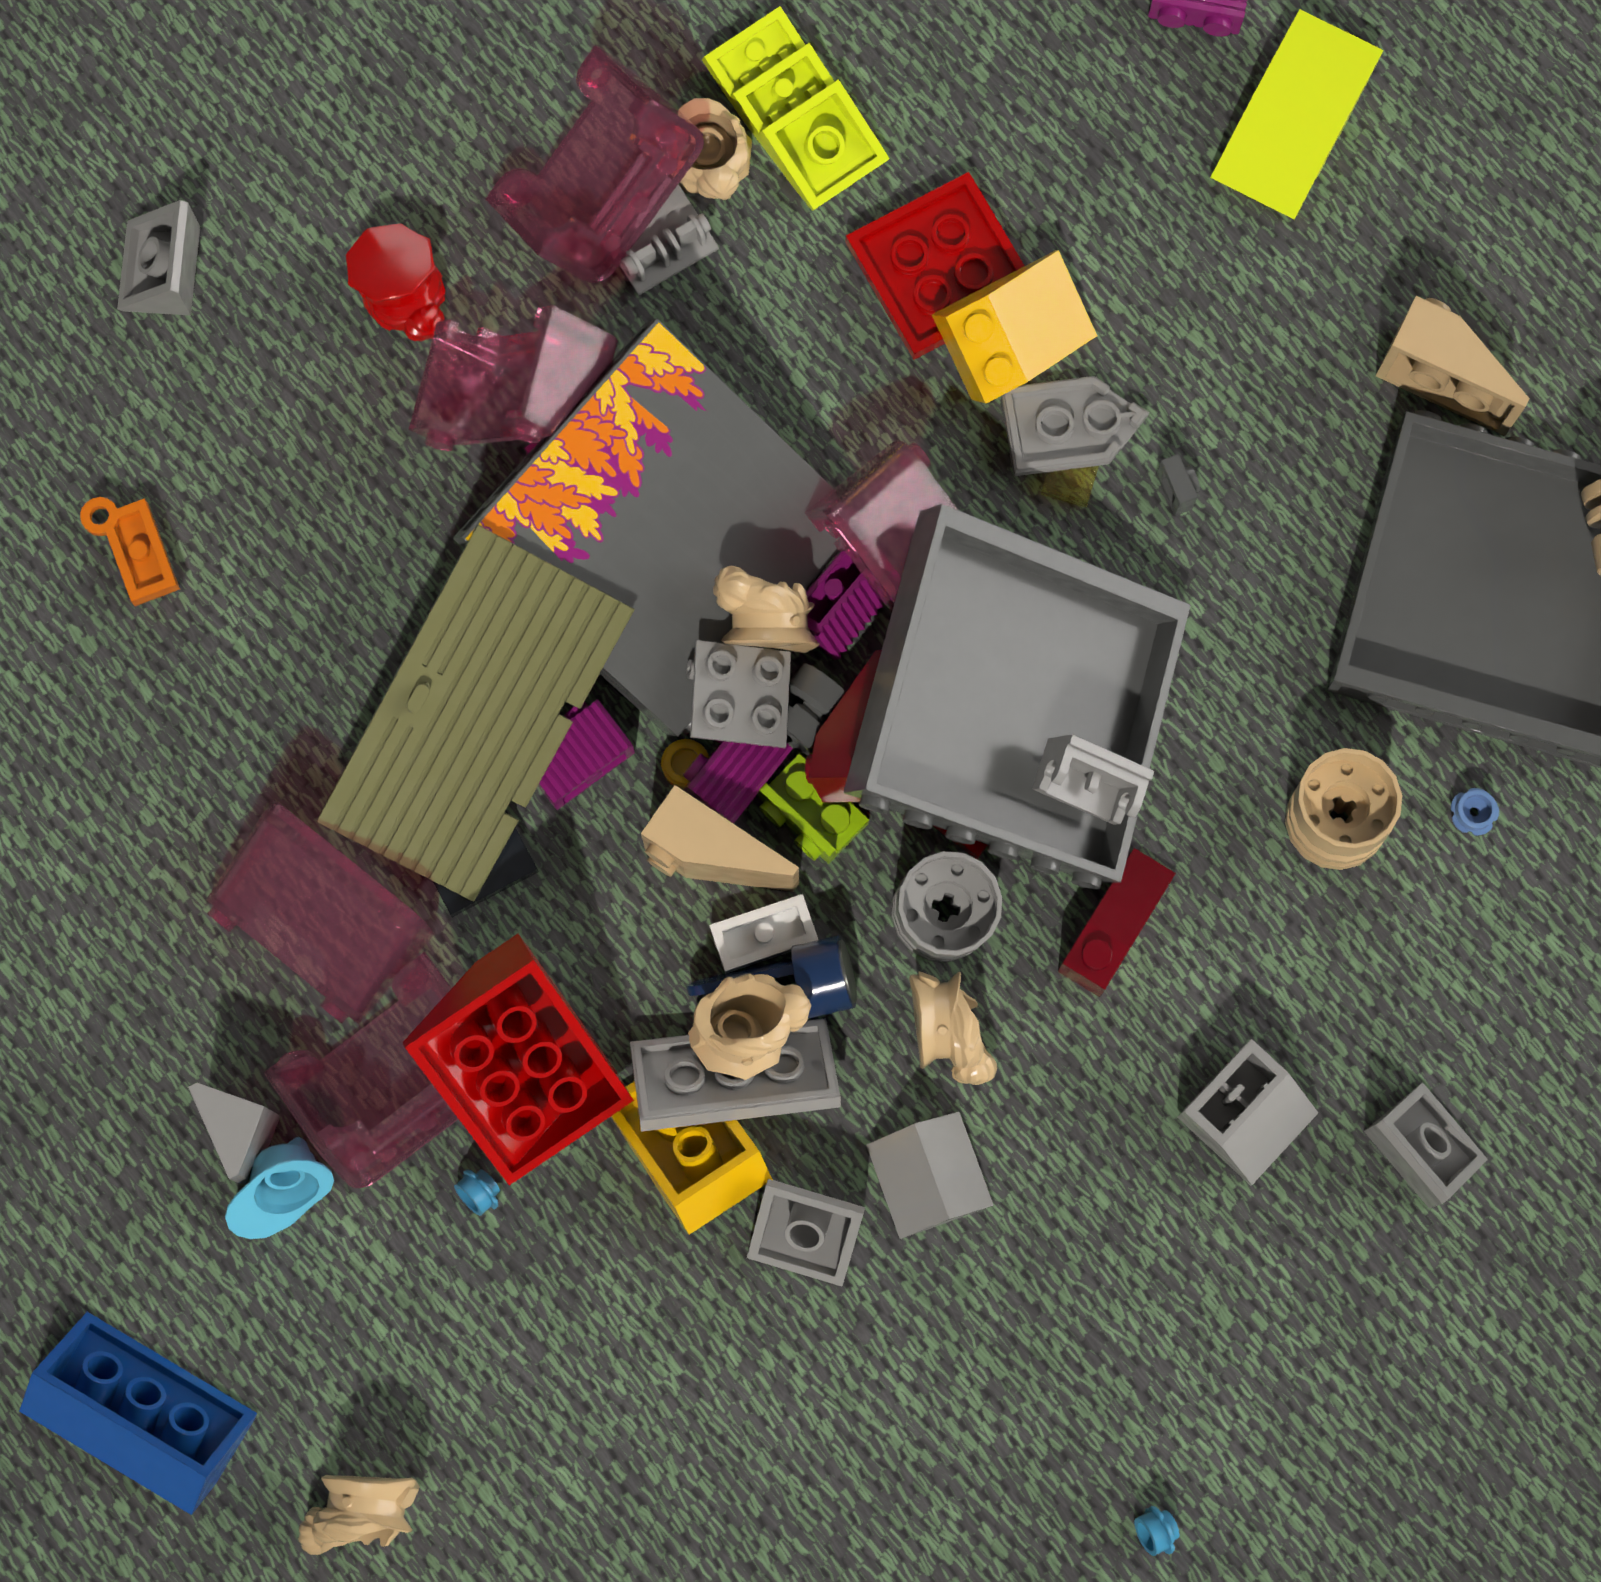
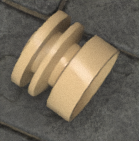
[1285,748,1402,870]

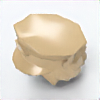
[663,98,752,200]
[713,566,819,653]
[909,972,997,1085]
[688,973,811,1080]
[298,1475,420,1555]

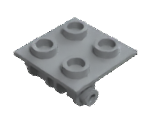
[590,172,719,295]
[686,640,791,748]

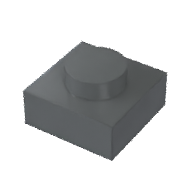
[1156,454,1200,516]

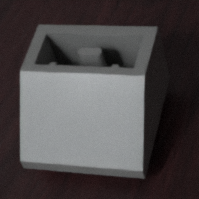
[1177,1039,1318,1186]

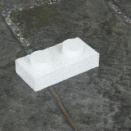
[709,894,818,974]

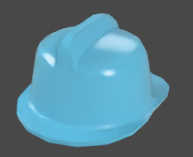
[225,1137,334,1239]

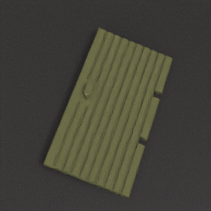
[316,524,635,901]

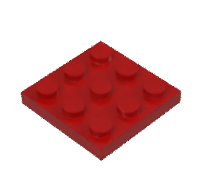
[845,172,1025,360]

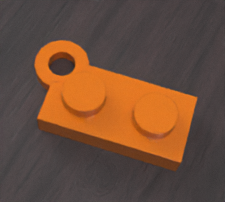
[80,497,180,606]

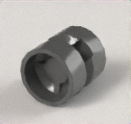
[787,663,846,755]

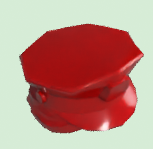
[345,223,446,342]

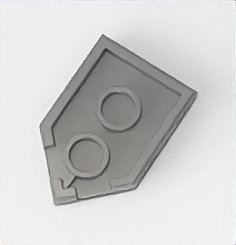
[1001,376,1149,476]

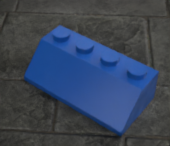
[19,1312,257,1515]

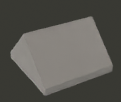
[117,200,200,316]
[1364,1082,1488,1208]
[188,1083,280,1186]
[866,1112,994,1239]
[747,1179,865,1286]

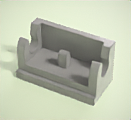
[1032,734,1154,825]

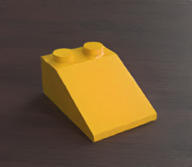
[932,250,1097,404]
[611,1081,773,1235]

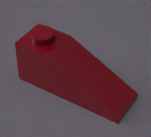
[805,650,882,802]
[1058,848,1176,997]

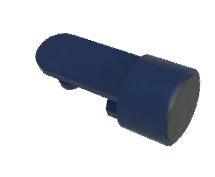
[686,935,857,1018]

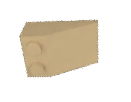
[1376,296,1530,436]
[641,785,799,892]

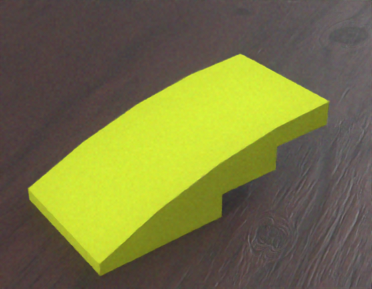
[702,6,890,211]
[1210,9,1384,220]

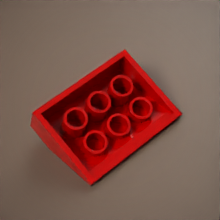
[402,933,634,1186]

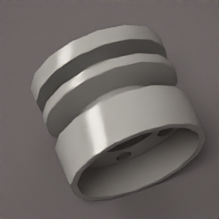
[891,851,1002,962]

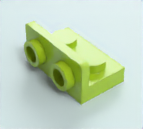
[759,754,869,864]

